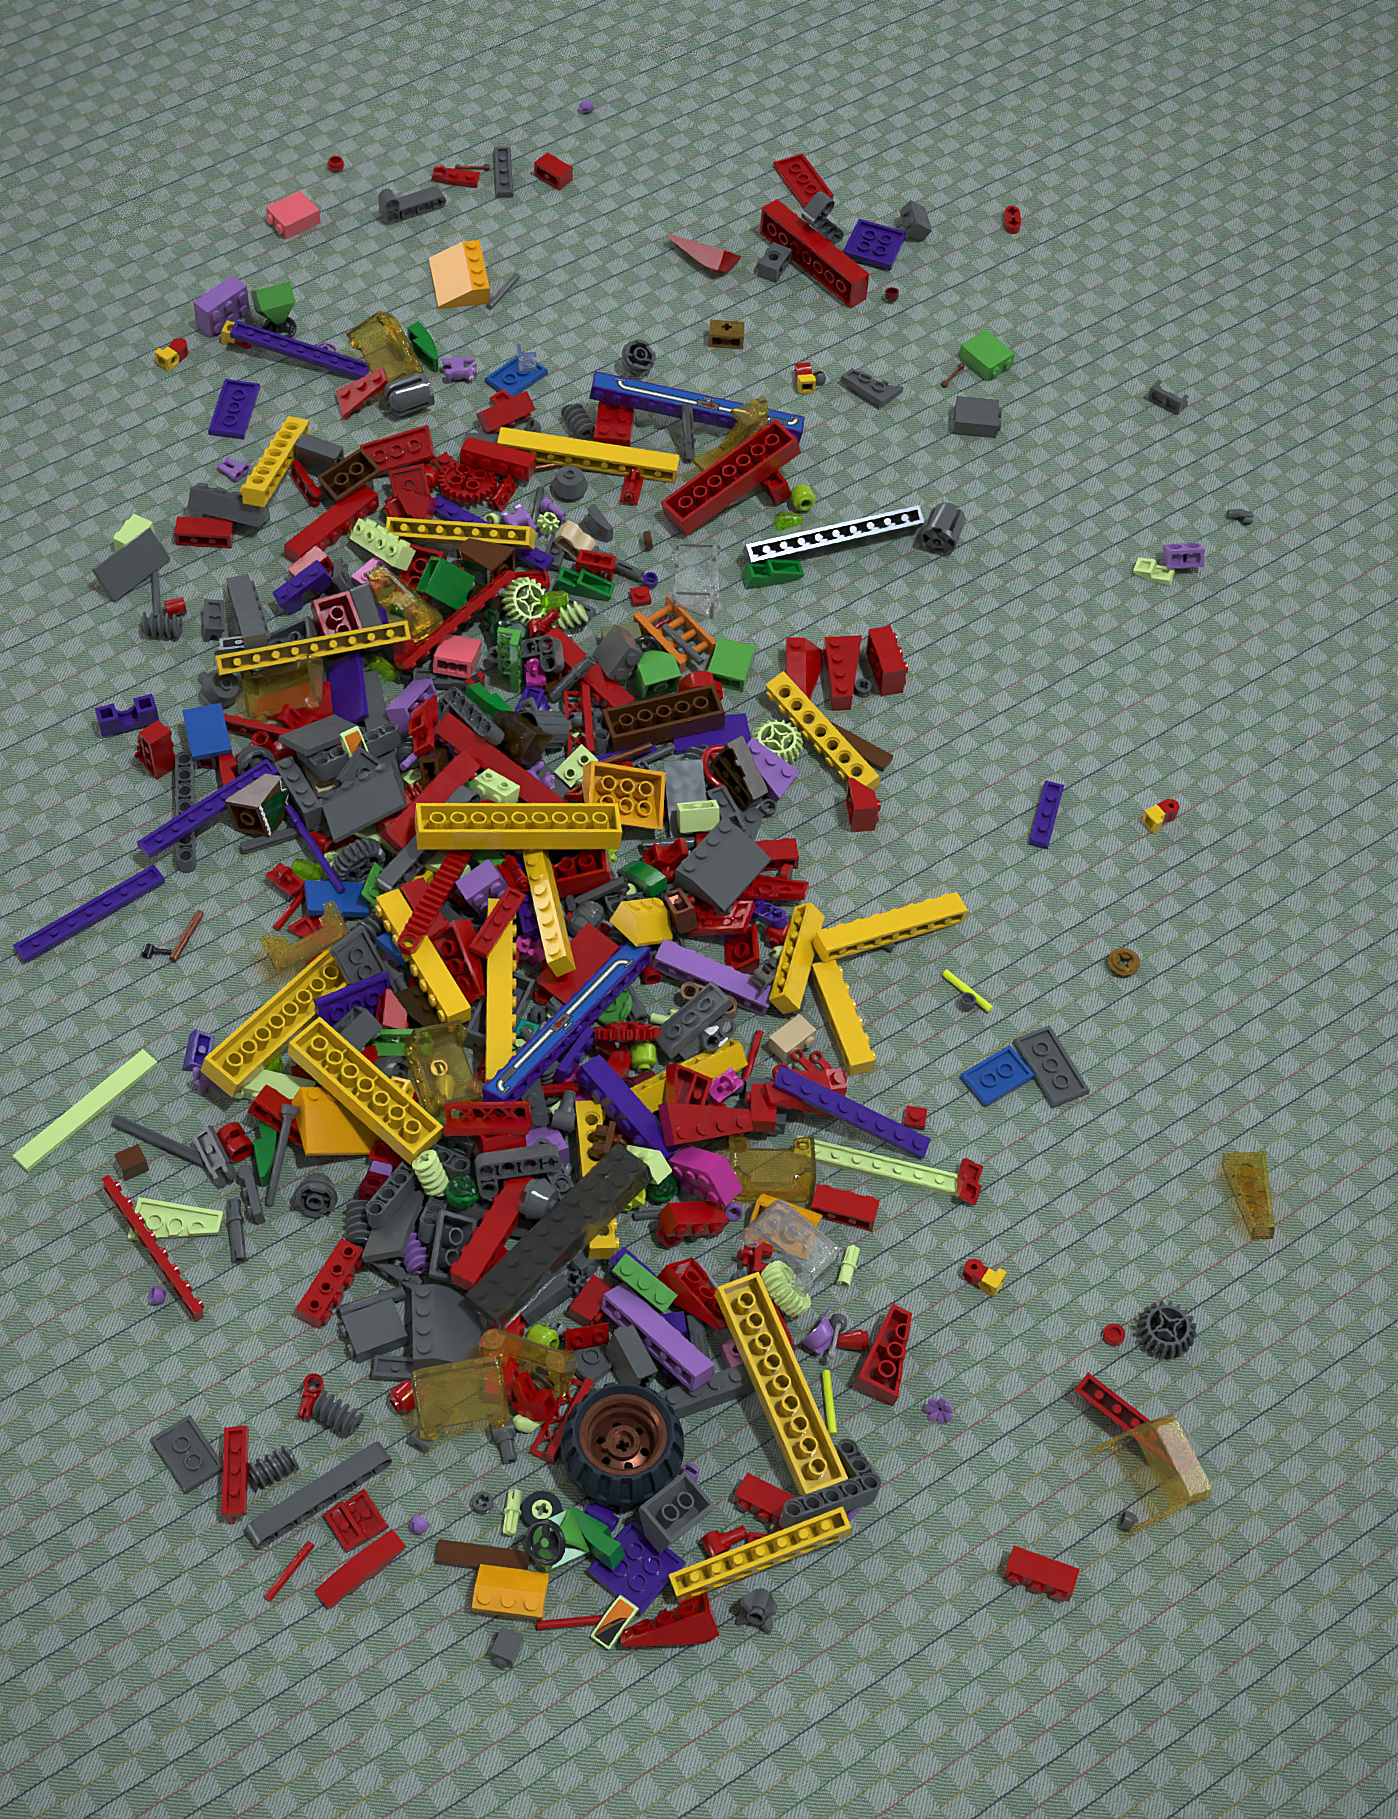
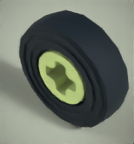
[521,1490,563,1528]

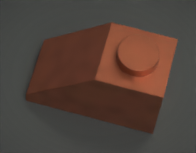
[662,888,698,934]

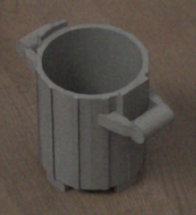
[517,697,572,759]

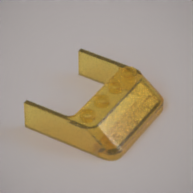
[691,396,769,472]
[1091,1415,1212,1535]

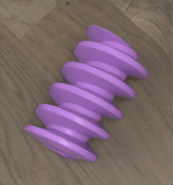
[401,1226,431,1275]

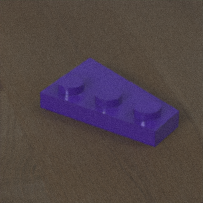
[554,1025,595,1084]

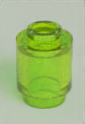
[541,590,569,610]
[291,858,322,881]

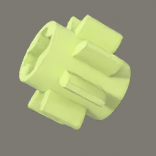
[536,512,560,535]

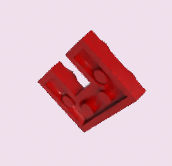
[688,900,755,936]

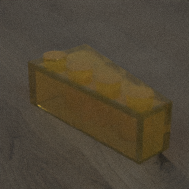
[1221,1151,1275,1240]

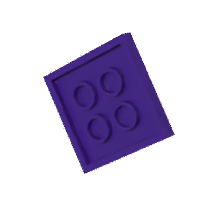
[843,219,907,270]
[587,1519,686,1616]

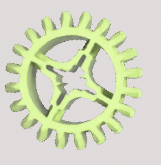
[501,577,551,627]
[751,719,803,764]
[761,1260,811,1317]

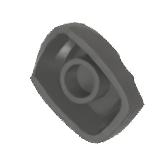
[567,900,604,936]

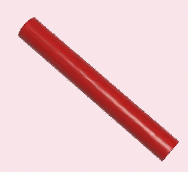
[273,888,305,931]
[741,1029,764,1085]
[264,1541,315,1602]
[537,1614,605,1630]

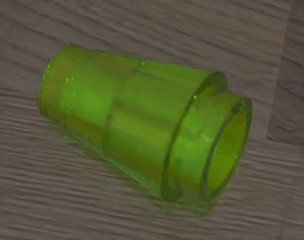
[775,512,803,530]
[369,655,398,681]

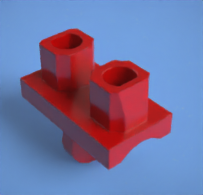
[265,862,305,899]
[736,1236,773,1276]

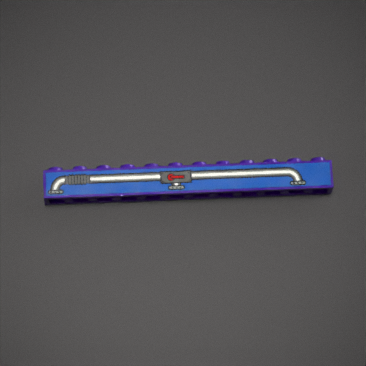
[589,371,805,444]
[482,940,651,1114]

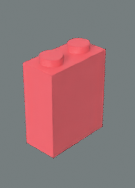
[266,191,321,239]
[433,634,482,679]

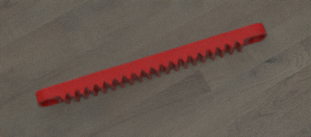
[398,799,495,955]

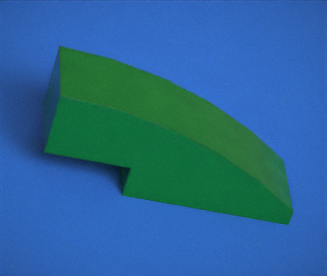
[407,321,439,372]
[742,559,805,587]
[553,566,616,600]
[465,682,513,718]
[618,861,668,898]
[253,1120,279,1187]
[570,1506,624,1570]

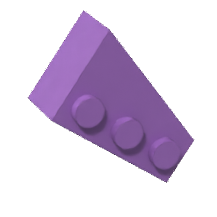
[385,679,438,741]
[747,737,799,803]

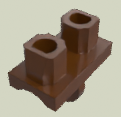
[590,1121,627,1165]

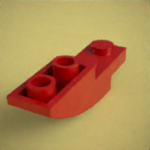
[408,694,438,757]

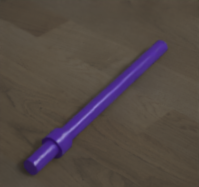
[284,804,346,894]

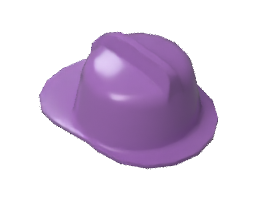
[797,1306,834,1354]

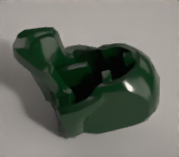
[484,609,529,646]

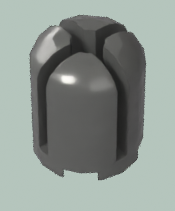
[384,372,435,417]
[921,502,966,556]

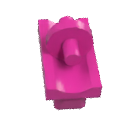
[524,658,546,689]
[515,935,546,967]
[707,1067,744,1105]

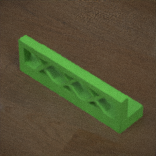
[497,627,522,694]
[364,1029,434,1060]

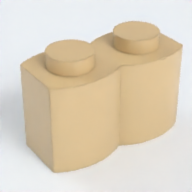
[553,520,596,561]

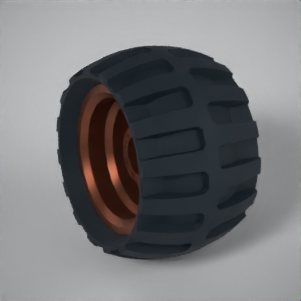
[561,1381,685,1510]

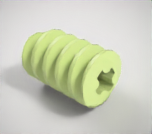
[546,601,588,631]
[412,1150,450,1197]

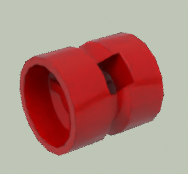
[216,1122,254,1163]

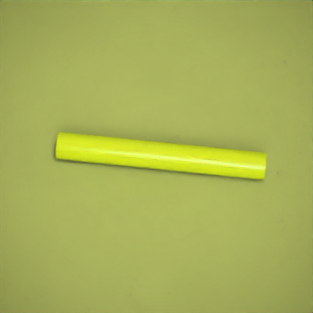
[942,969,993,1013]
[822,1370,837,1436]

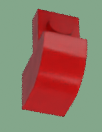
[678,671,723,701]
[278,704,319,729]
[643,837,689,872]
[595,1039,631,1078]
[510,1371,559,1421]

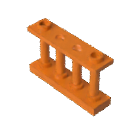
[633,594,716,674]

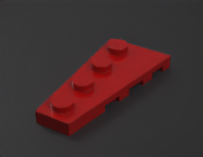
[738,875,809,900]

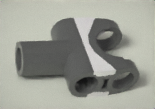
[678,1014,736,1061]

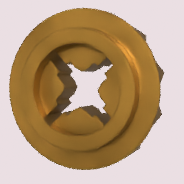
[1107,948,1140,978]

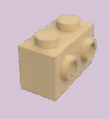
[768,1014,817,1063]

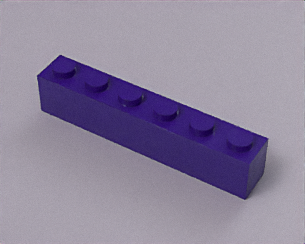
[576,1054,682,1163]

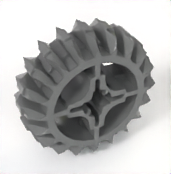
[332,837,386,882]
[1137,1300,1197,1359]

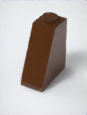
[418,746,450,790]

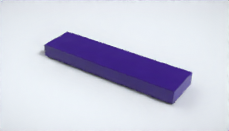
[1028,780,1064,850]

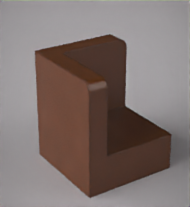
[115,1144,149,1181]

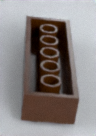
[602,684,725,752]

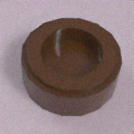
[643,531,653,550]

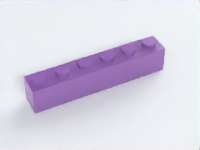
[651,939,772,1017]
[601,1283,715,1391]

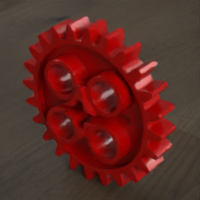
[438,461,497,504]
[593,1021,661,1043]

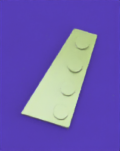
[128,1197,224,1241]

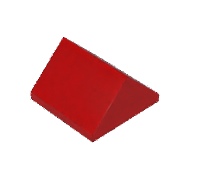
[724,924,760,975]

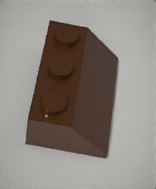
[316,447,382,502]

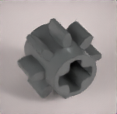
[565,1270,587,1298]

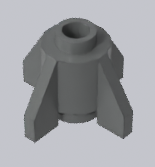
[736,1588,778,1634]

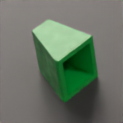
[415,556,475,611]

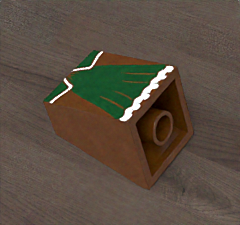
[456,538,516,586]
[225,773,293,837]

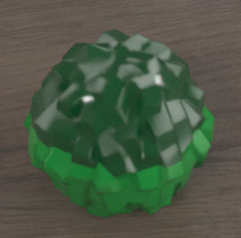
[646,1173,679,1202]
[445,1174,480,1209]

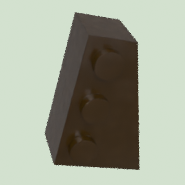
[492,710,553,765]
[709,736,769,810]
[393,984,452,1049]

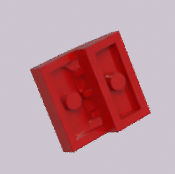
[323,1488,389,1552]

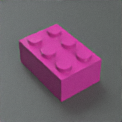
[668,1144,743,1206]

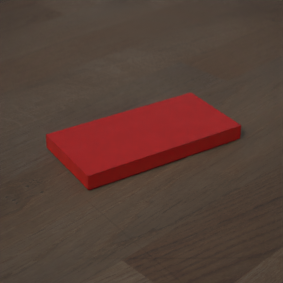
[773,153,834,209]
[359,425,436,477]
[535,923,619,1005]

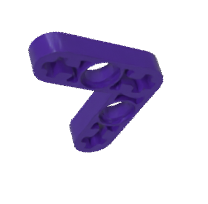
[716,899,789,940]

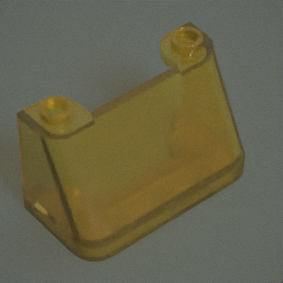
[346,311,424,396]
[365,566,444,643]
[240,654,324,721]
[259,899,349,972]
[404,1020,485,1118]
[728,1136,816,1204]
[478,1329,577,1397]
[410,1356,511,1440]

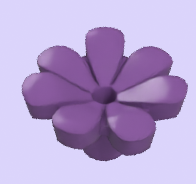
[925,1397,953,1424]

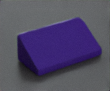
[182,1029,215,1072]

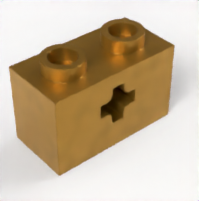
[708,320,745,349]

